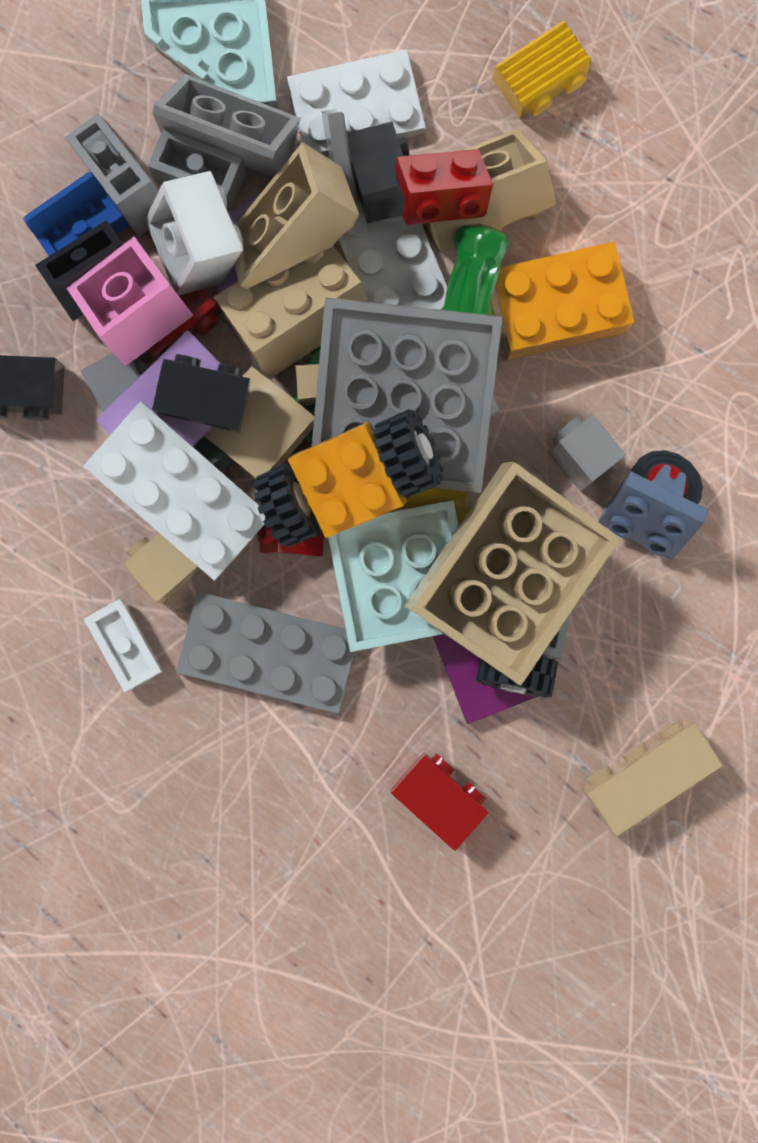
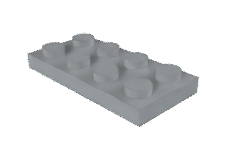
[176,591,355,714]

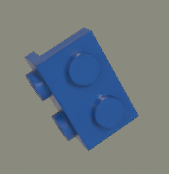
[23,172,129,256]

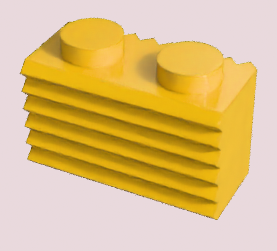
[492,21,592,119]

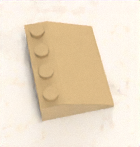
[404,462,621,686]

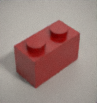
[391,752,489,851]

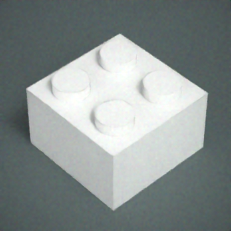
[145,171,243,295]

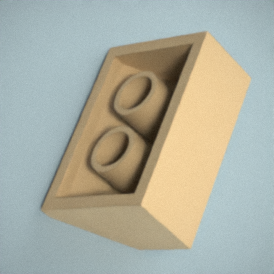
[425,128,556,251]

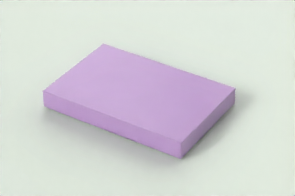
[96,330,221,447]

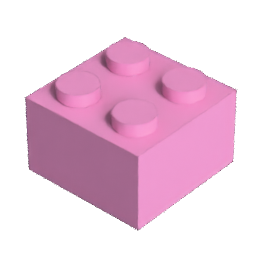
[66,237,193,367]

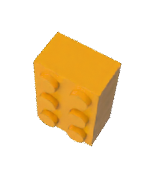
[492,241,635,361]

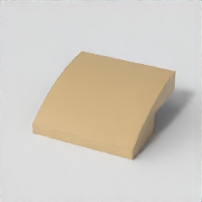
[204,366,314,479]

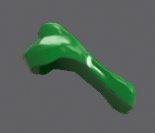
[441,223,510,349]

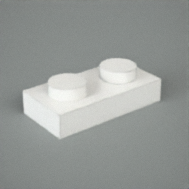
[84,598,164,693]

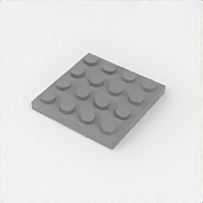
[312,297,503,493]

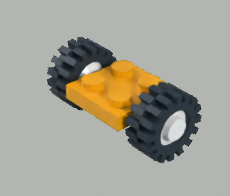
[254,409,443,547]

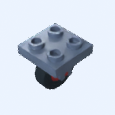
[598,450,709,560]

